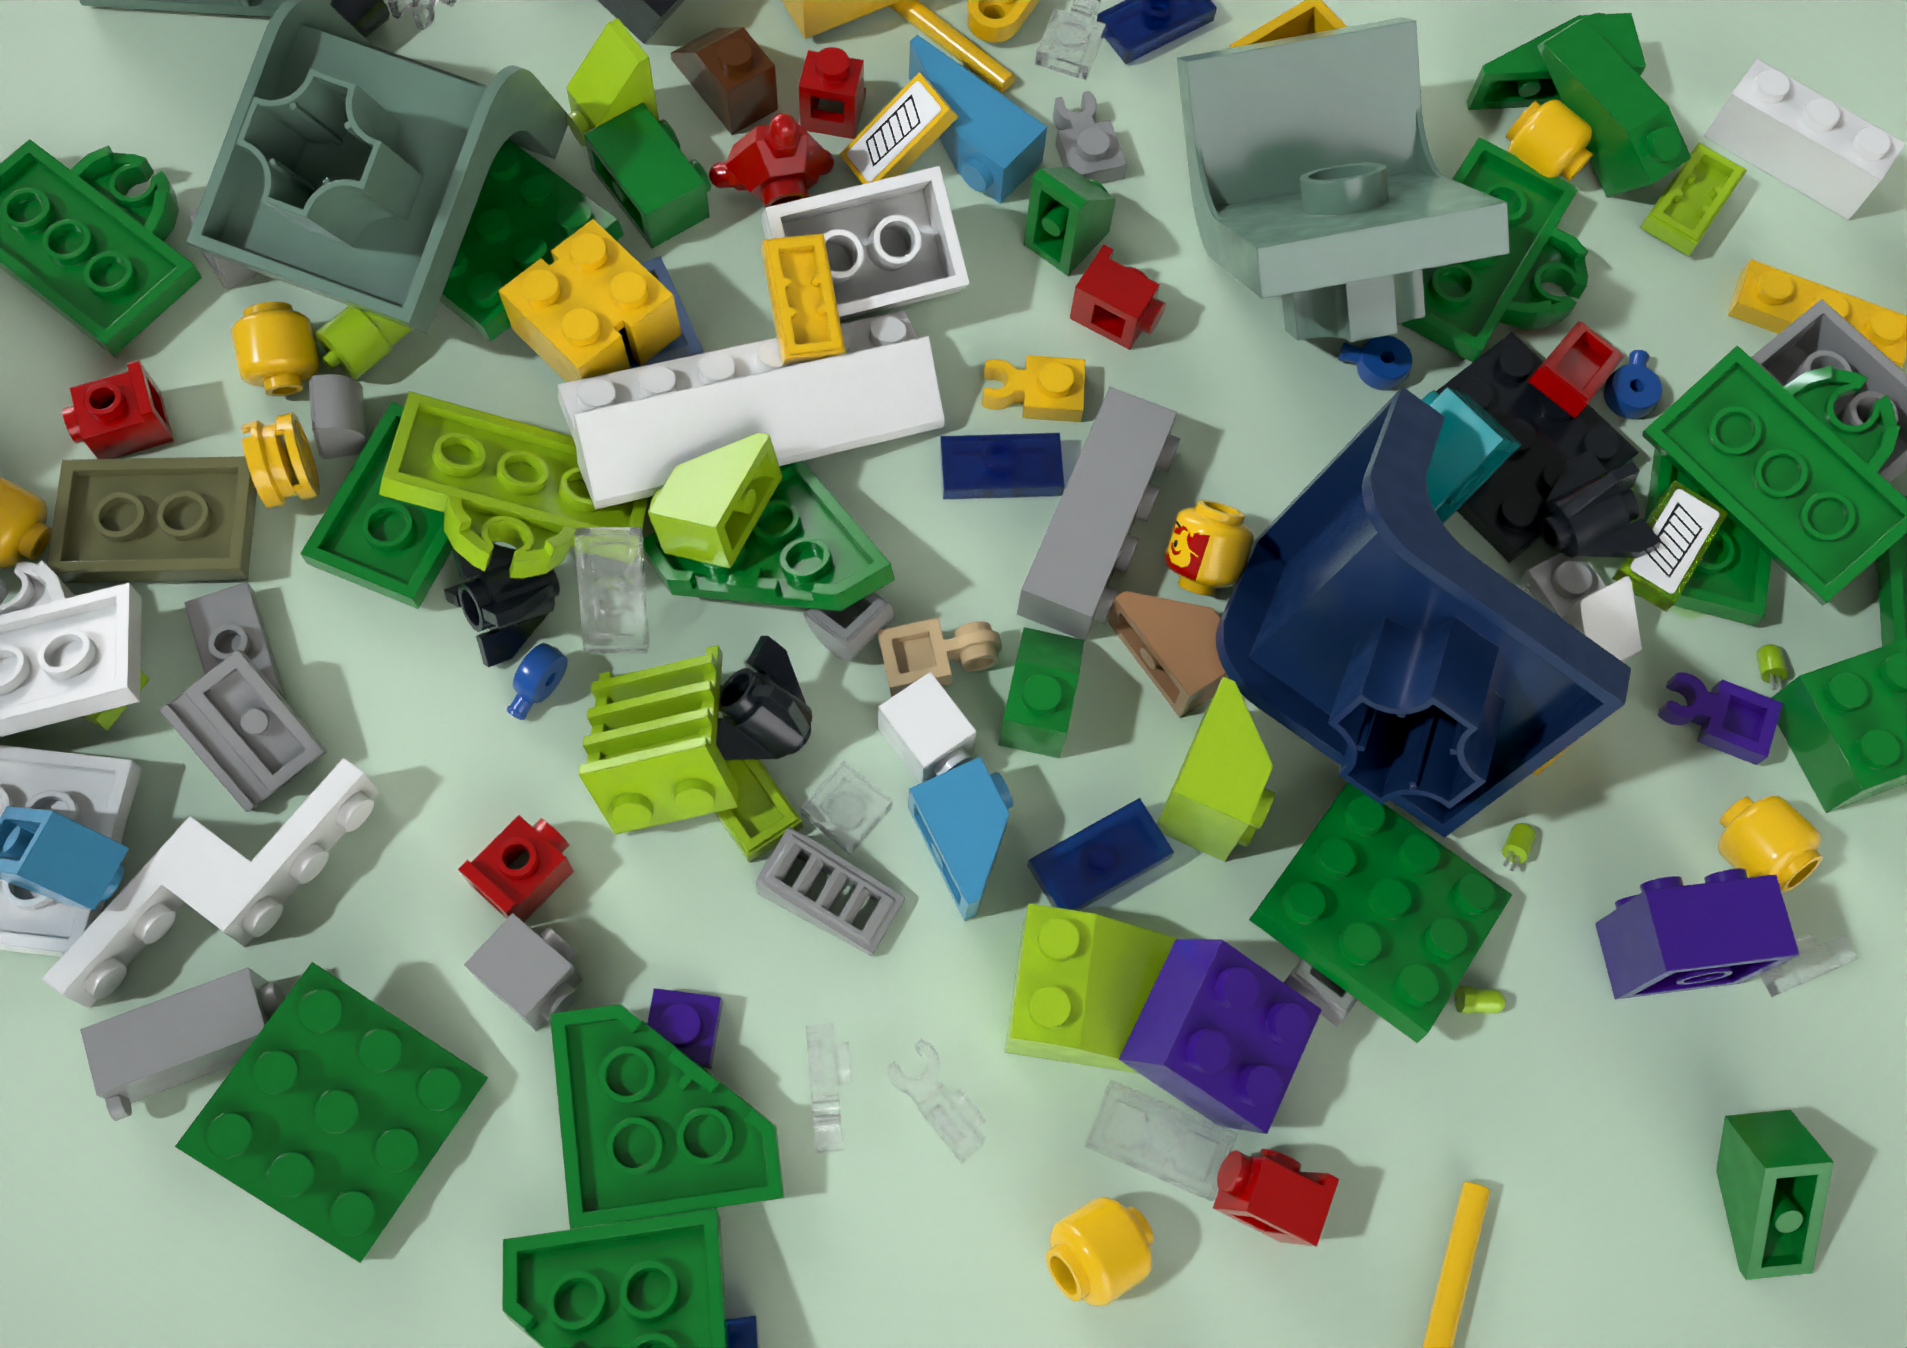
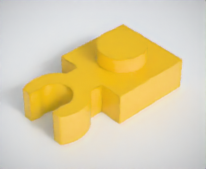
[982,355,1085,422]

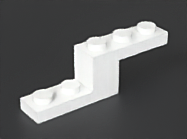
[41,758,380,1009]

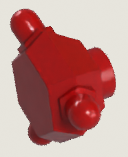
[709,113,834,208]

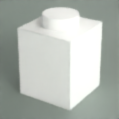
[878,672,977,784]

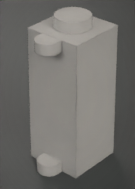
[80,967,285,1121]

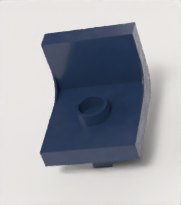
[1216,386,1631,838]

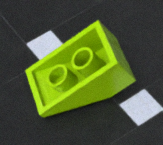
[1004,903,1179,1074]

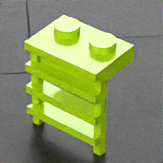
[578,645,739,835]

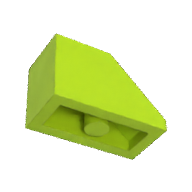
[566,18,659,146]
[648,432,782,568]

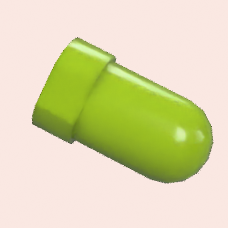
[1455,985,1506,1014]

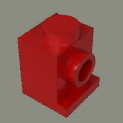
[798,47,866,139]
[1069,244,1166,350]
[62,360,174,459]
[458,815,574,922]
[1213,1149,1339,1247]

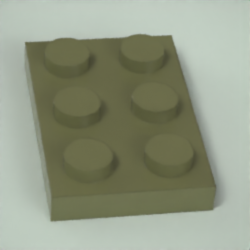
[47,456,257,583]

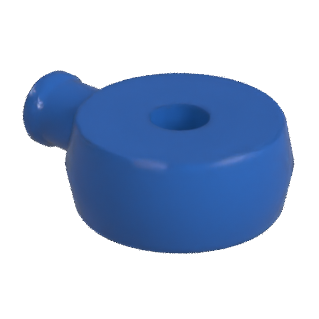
[1338,336,1412,390]
[1604,350,1662,419]
[507,643,568,720]

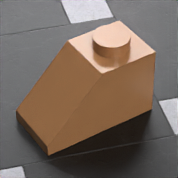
[1107,591,1229,718]

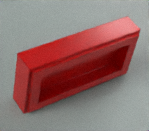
[1528,321,1624,418]

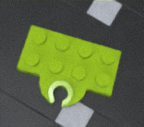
[379,391,648,578]

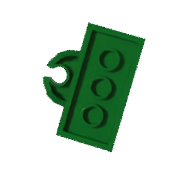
[1401,137,1589,362]
[0,139,202,357]
[1642,345,1907,606]

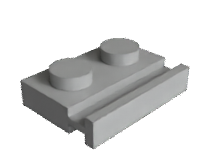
[159,650,327,812]

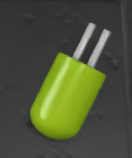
[1756,644,1788,691]
[1502,823,1536,871]

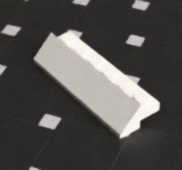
[557,310,945,510]

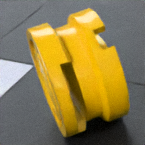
[241,412,320,509]

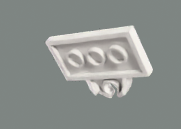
[0,560,142,737]

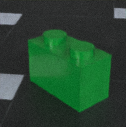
[584,103,711,249]

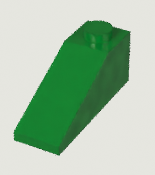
[1466,13,1646,110]
[1537,17,1692,197]

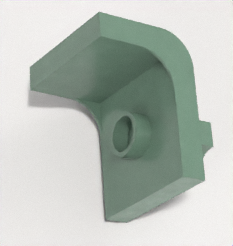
[186,0,568,334]
[1177,17,1510,342]

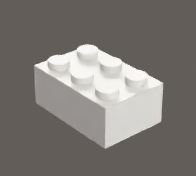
[761,166,970,322]

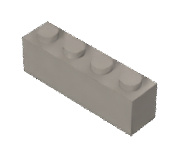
[1017,386,1181,641]

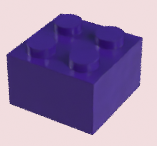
[1595,868,1800,1000]
[1118,939,1322,1134]

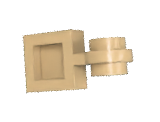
[877,617,1002,697]

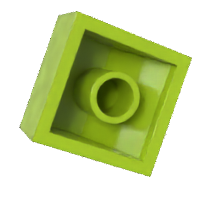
[1154,677,1276,862]

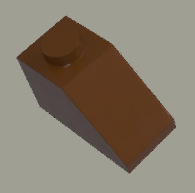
[671,27,778,135]

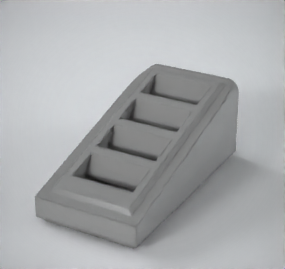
[756,827,905,956]

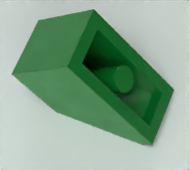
[1023,167,1116,276]
[998,627,1084,759]
[1716,1110,1834,1280]

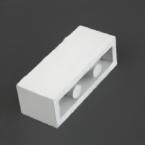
[1704,58,1906,220]

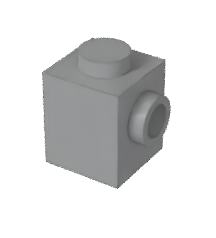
[464,913,583,1031]

